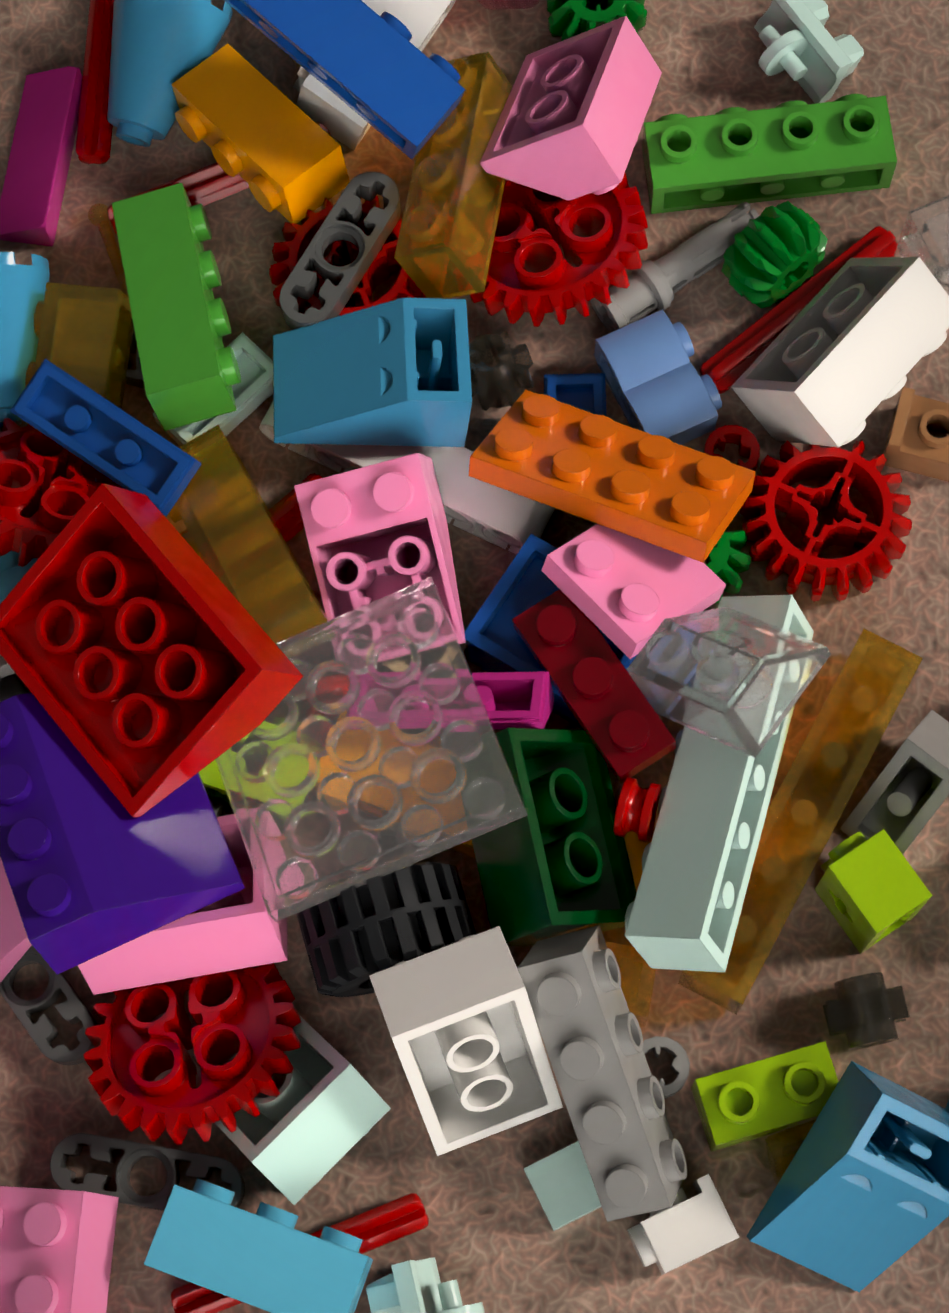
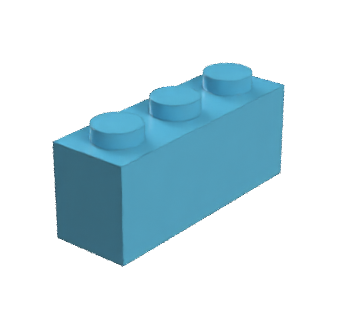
[143,1178,373,1313]

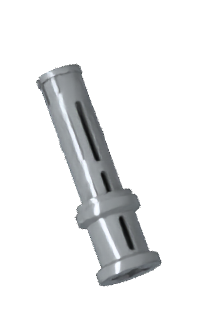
[590,202,759,333]

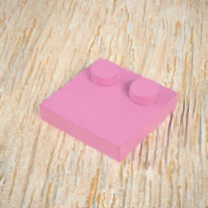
[541,524,726,659]

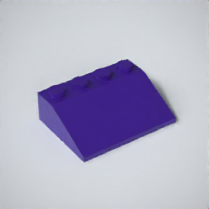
[0,693,245,975]

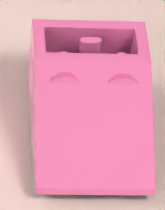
[294,453,466,674]

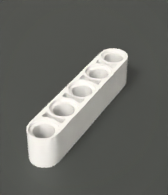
[259,402,555,555]

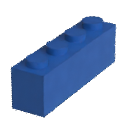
[224,0,465,160]

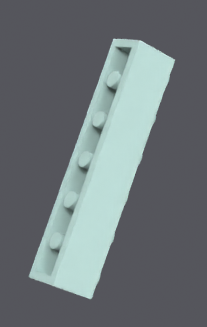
[624,595,814,973]

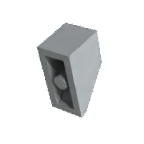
[840,710,949,854]

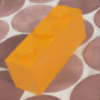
[171,43,350,224]

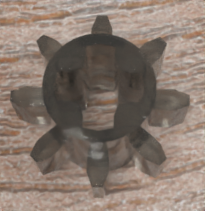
[469,331,534,411]
[823,972,910,1050]

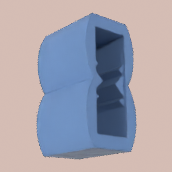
[594,309,722,445]

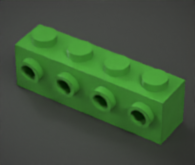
[642,94,897,214]
[112,183,241,431]

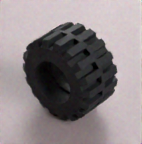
[297,862,476,997]

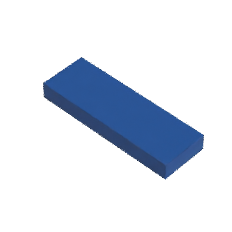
[10,359,202,517]

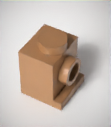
[883,387,949,482]

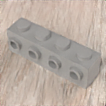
[517,925,687,1222]

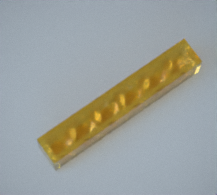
[678,628,923,1015]

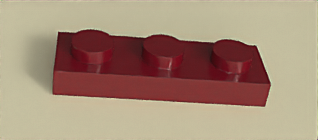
[512,589,676,784]

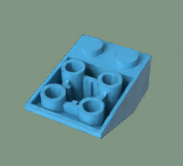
[273,297,472,447]
[747,1061,949,1292]

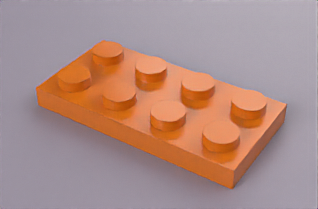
[469,390,756,563]

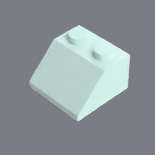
[215,1016,391,1205]

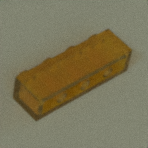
[394,51,513,299]
[168,425,336,660]

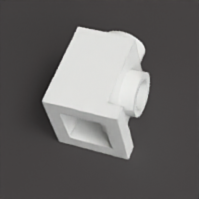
[627,1174,739,1275]

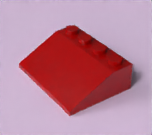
[0,483,303,818]

